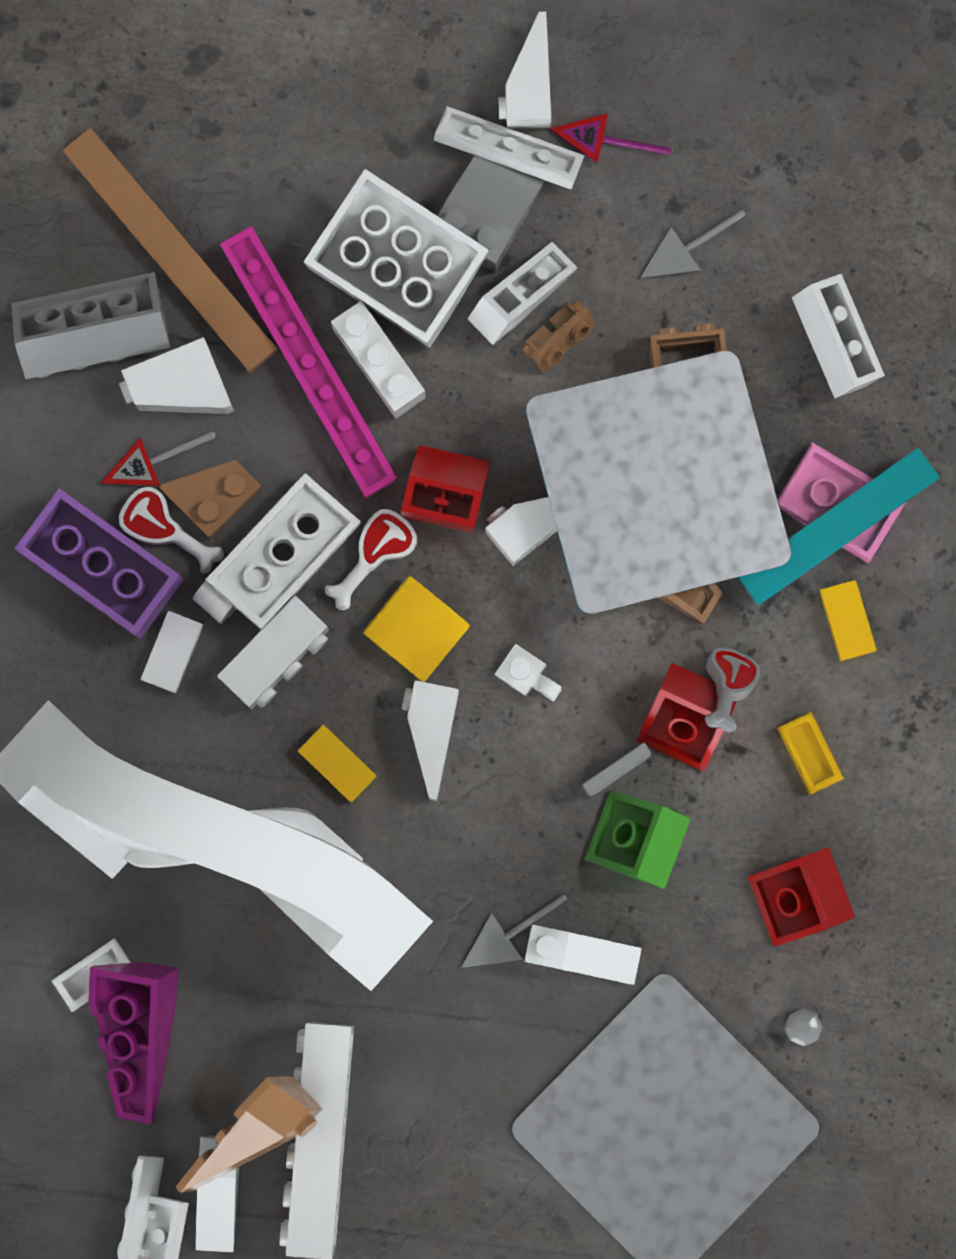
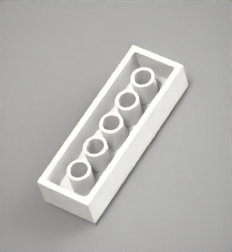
[280,1022,354,1259]

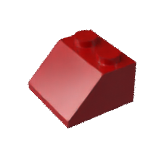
[636,663,737,771]
[748,847,856,947]

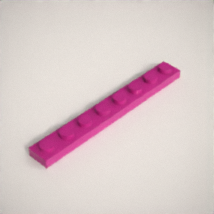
[220,226,398,499]

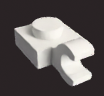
[495,644,562,702]

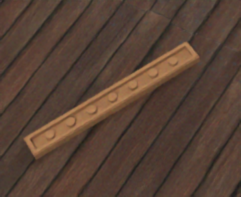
[62,127,278,374]

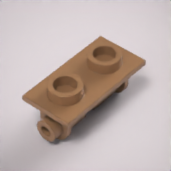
[521,300,596,374]

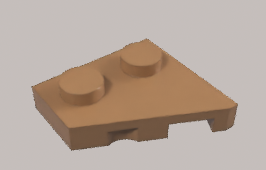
[159,460,262,539]

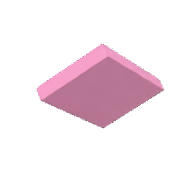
[777,442,905,563]

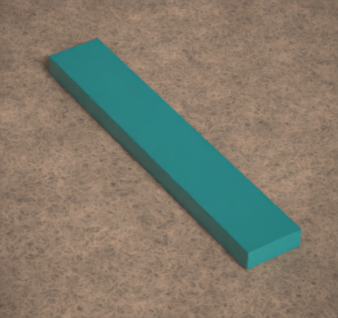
[737,448,940,606]

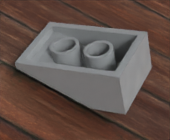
[438,155,546,273]

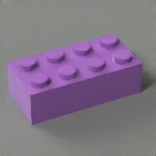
[14,488,184,640]

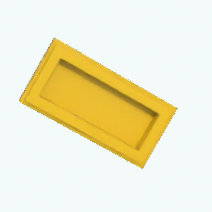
[819,580,877,662]
[777,712,844,795]
[298,724,377,803]

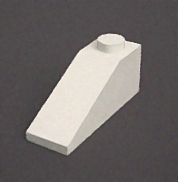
[498,11,551,130]
[467,242,577,345]
[485,497,558,567]
[402,680,459,801]
[524,924,642,985]
[196,1135,240,1252]

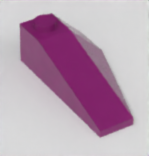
[88,962,178,1125]

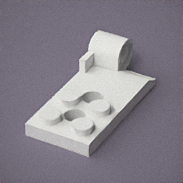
[193,473,361,630]

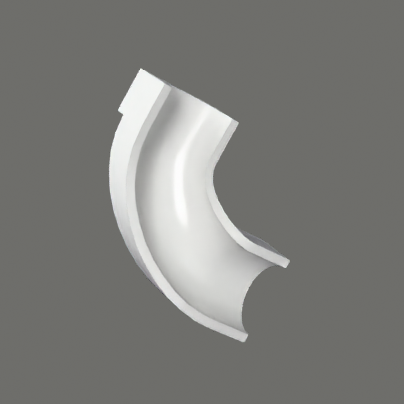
[0,700,433,991]

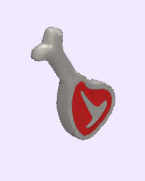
[705,647,761,733]

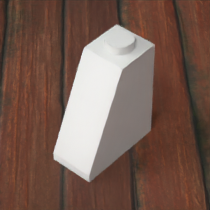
[119,337,234,414]

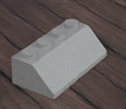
[11,272,170,379]

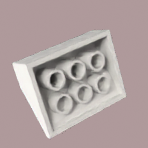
[304,169,489,348]

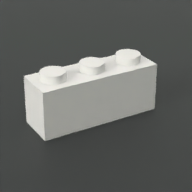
[792,274,885,398]
[331,301,426,419]
[217,596,329,710]

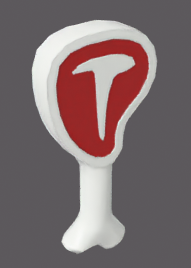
[119,487,224,574]
[324,509,417,610]

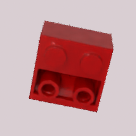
[401,445,491,534]

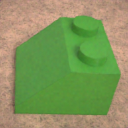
[584,790,691,889]

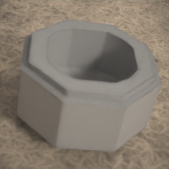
[784,1008,822,1046]

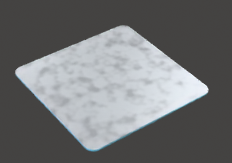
[526,351,791,614]
[512,974,819,1259]

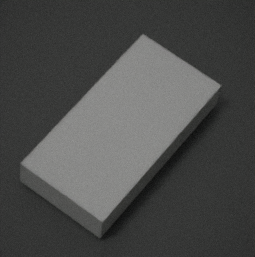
[581,743,651,797]

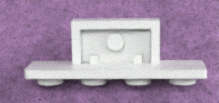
[117,1155,189,1259]

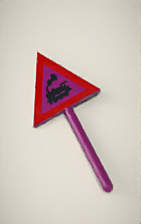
[549,113,671,164]

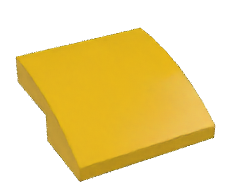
[362,576,471,682]

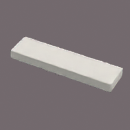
[434,106,584,189]

